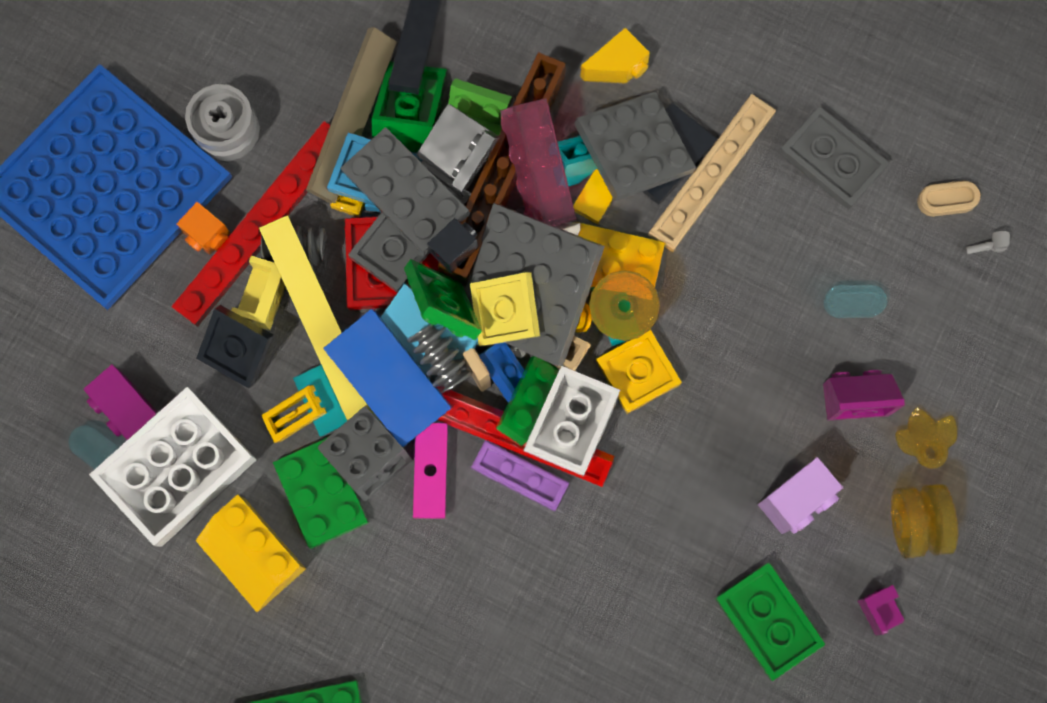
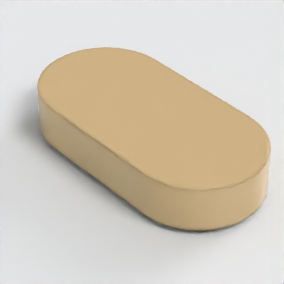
[917,181,980,216]

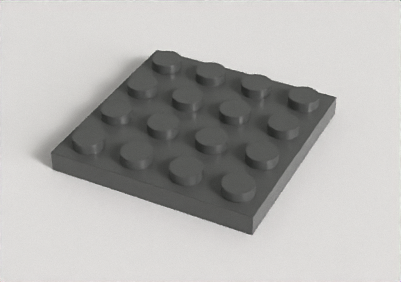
[465,203,605,366]

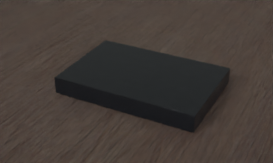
[642,103,718,205]

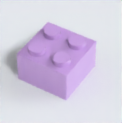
[757,457,843,534]

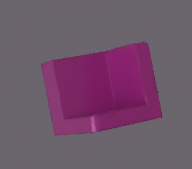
[857,585,904,636]

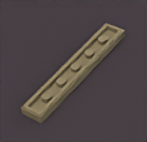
[306,27,397,203]

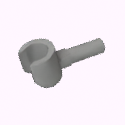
[965,231,1010,254]

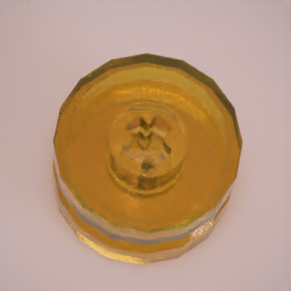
[589,270,660,341]
[891,483,958,559]

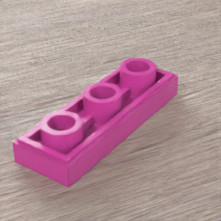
[413,423,448,519]

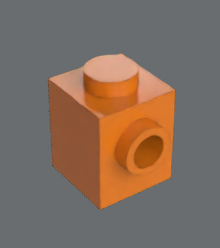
[177,202,230,255]

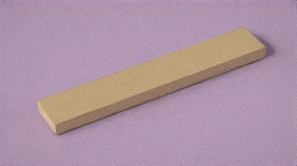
[648,94,776,252]

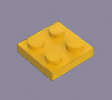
[596,329,682,414]

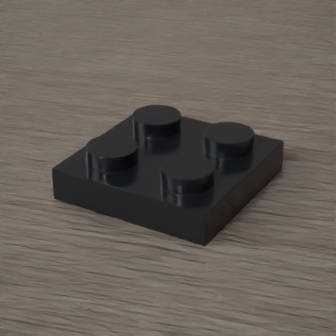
[196,304,274,389]

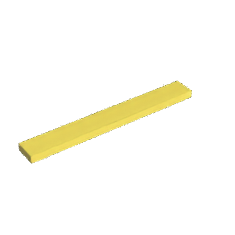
[259,215,387,430]

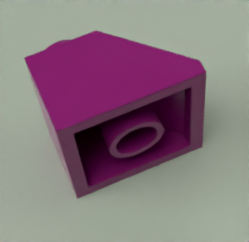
[823,370,905,421]

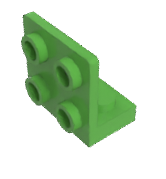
[448,78,512,161]

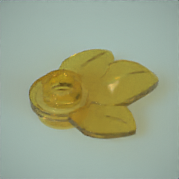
[895,408,958,469]

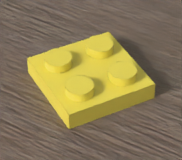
[470,272,540,346]

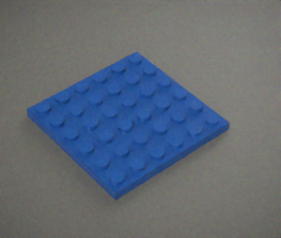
[0,64,232,310]

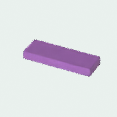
[471,440,569,512]

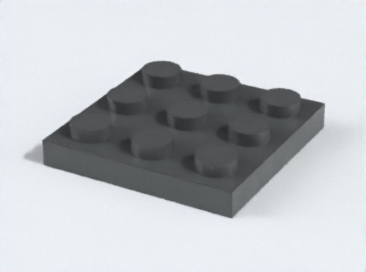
[574,92,696,201]

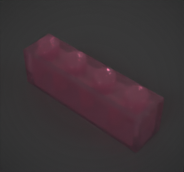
[500,98,577,226]

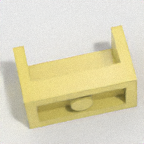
[231,256,286,330]

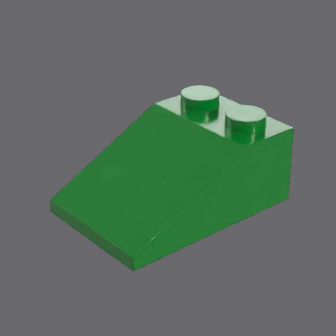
[372,61,447,153]

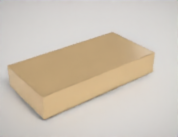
[462,348,491,392]

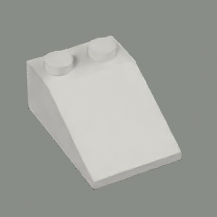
[524,366,620,476]

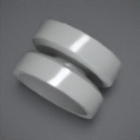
[185,84,260,161]

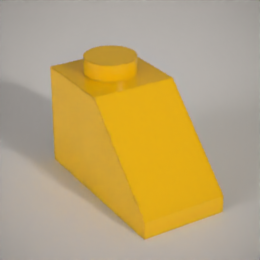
[580,28,650,83]

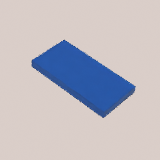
[323,309,452,447]

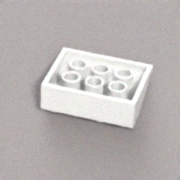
[89,387,257,547]

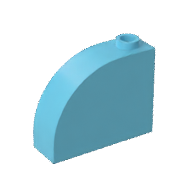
[381,284,478,375]

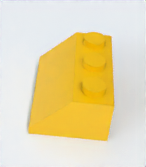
[196,495,306,612]

